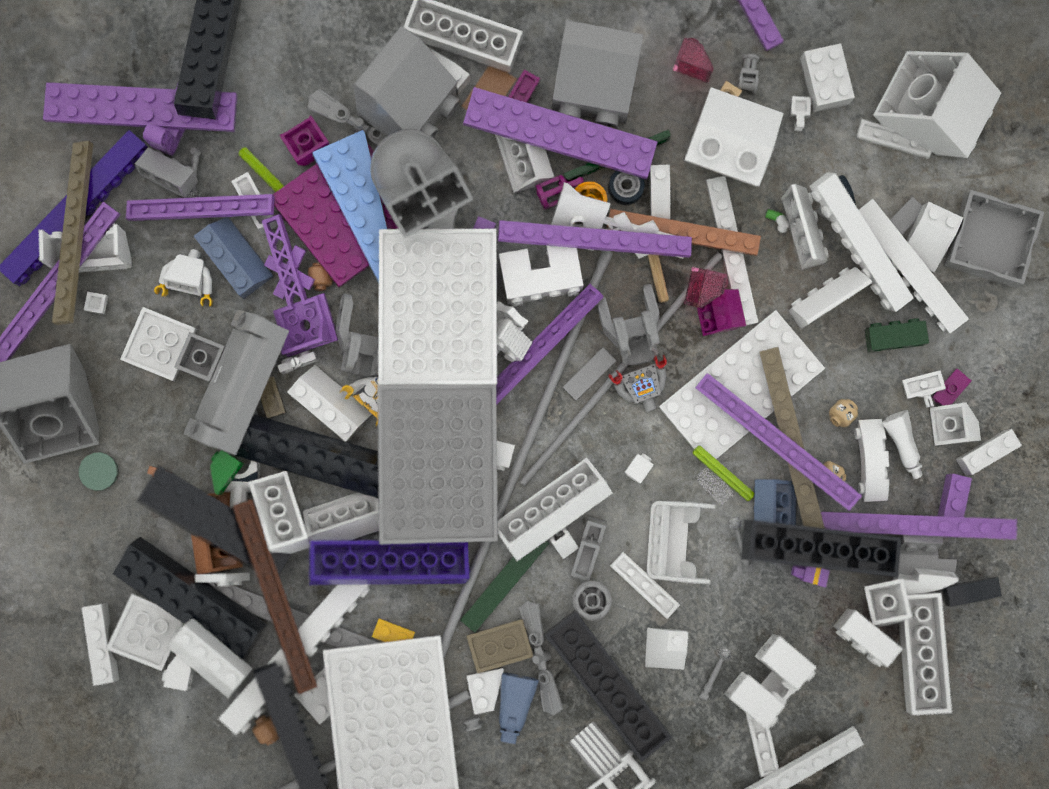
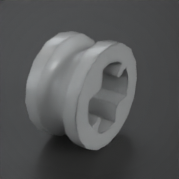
[463,717,482,732]

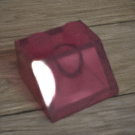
[673,37,714,83]
[684,267,728,308]

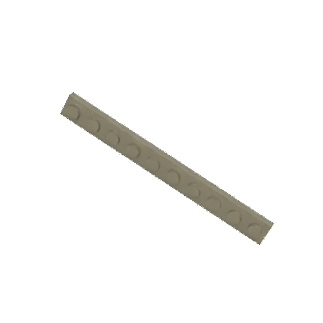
[52,141,93,325]
[759,347,825,529]

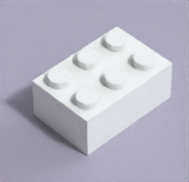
[800,44,855,112]
[833,608,902,667]

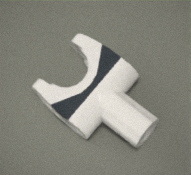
[225,461,261,508]

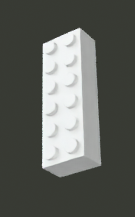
[404,0,523,73]
[497,458,612,561]
[899,592,952,715]

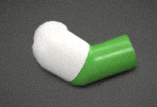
[765,209,789,233]

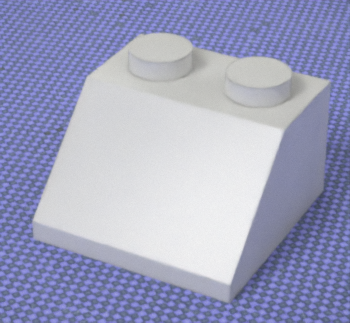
[864,579,913,627]

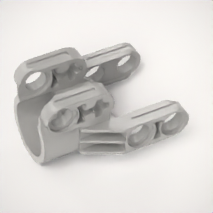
[596,284,660,365]
[335,293,379,377]

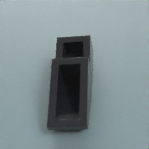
[943,577,1002,607]

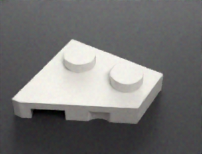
[195,573,250,586]

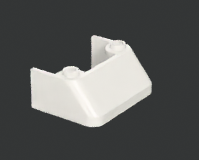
[39,224,132,272]
[647,501,715,584]

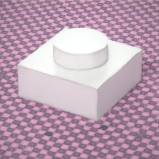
[84,292,108,314]

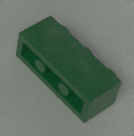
[864,318,929,352]

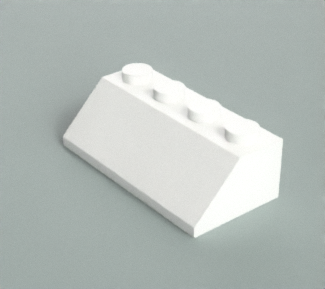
[495,135,554,193]
[788,267,872,329]
[287,365,373,442]
[249,471,309,554]
[303,492,379,542]
[168,618,252,698]

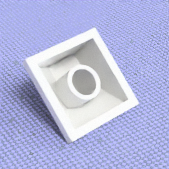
[930,403,981,446]
[645,628,688,670]

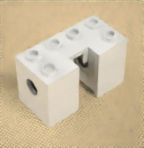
[499,246,583,307]
[724,634,816,729]

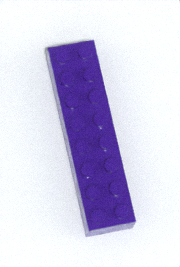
[309,540,469,585]

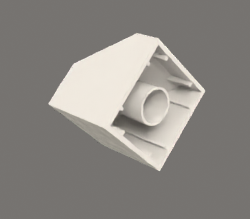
[873,51,1001,158]
[684,87,783,186]

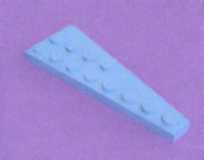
[312,130,387,283]

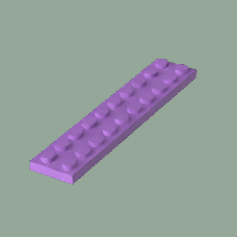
[43,82,237,132]
[463,87,657,179]

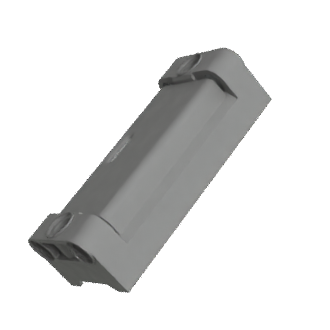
[183,309,289,455]

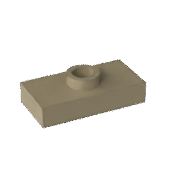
[260,376,286,419]

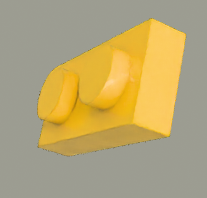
[372,618,415,642]

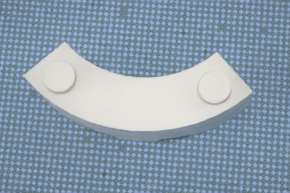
[854,419,889,502]

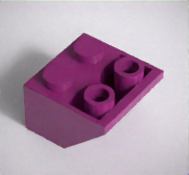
[695,289,746,336]

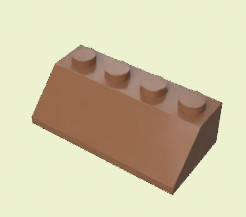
[191,492,243,574]

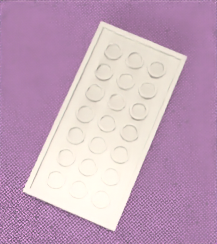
[659,310,825,459]

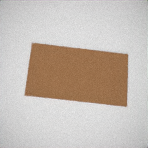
[461,66,517,110]

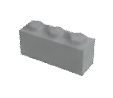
[135,148,198,198]

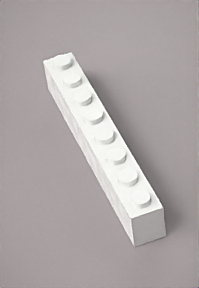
[809,172,914,312]
[858,199,969,333]

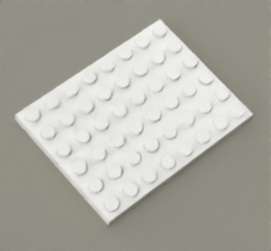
[378,229,497,385]
[323,635,459,789]

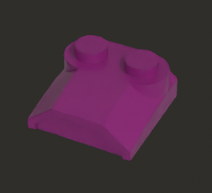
[279,116,330,166]

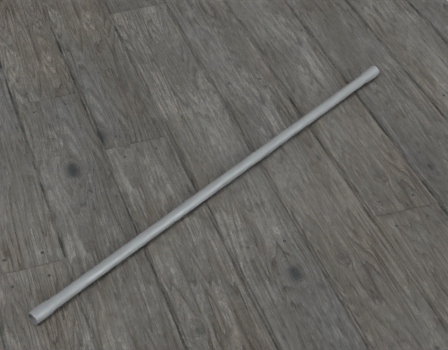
[441,250,613,659]

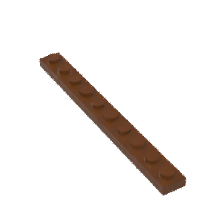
[232,499,318,694]

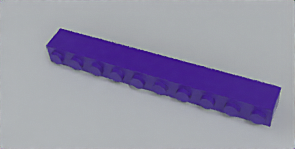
[0,130,148,286]

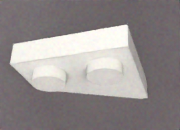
[467,668,504,715]

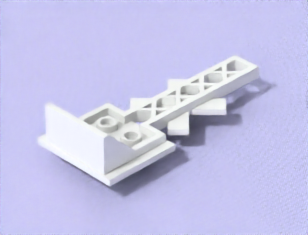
[551,182,684,259]

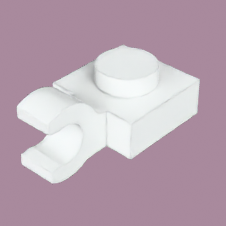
[790,96,811,131]

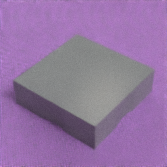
[944,190,1044,288]

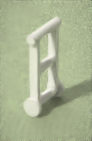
[586,749,656,789]

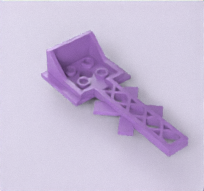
[262,214,338,357]

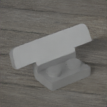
[898,535,957,574]

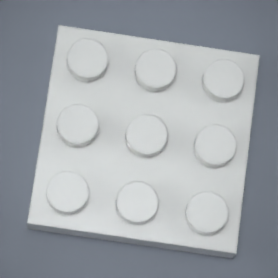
[120,307,197,382]
[106,593,183,671]

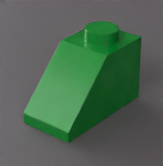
[210,450,244,495]

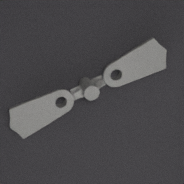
[307,88,387,146]
[519,601,563,716]

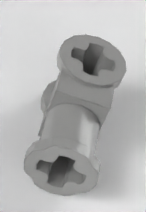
[737,54,760,94]

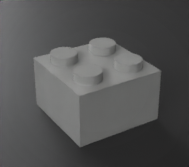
[174,332,225,383]

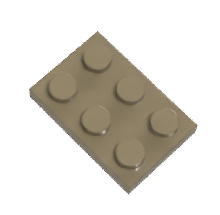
[466,619,533,674]

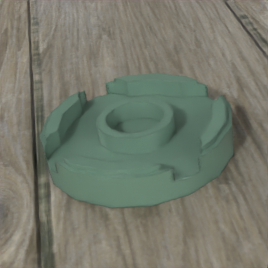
[79,452,118,491]

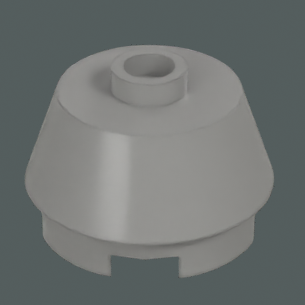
[573,581,612,620]

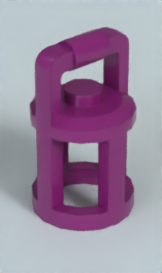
[535,175,584,210]

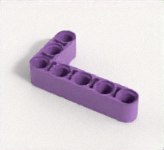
[143,85,185,156]

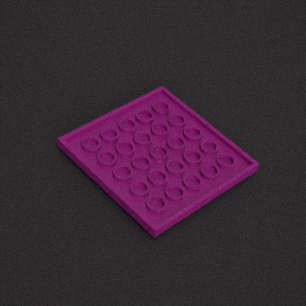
[273,143,399,288]

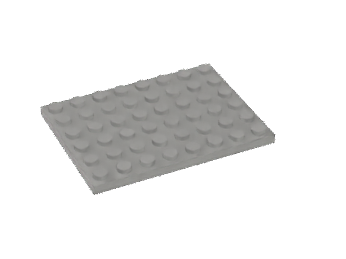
[378,384,498,544]

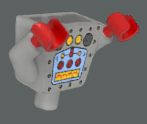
[608,355,667,412]

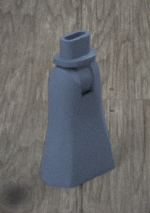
[499,673,539,744]

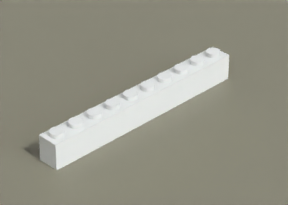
[219,585,371,735]

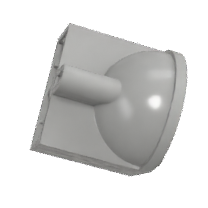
[370,129,474,238]

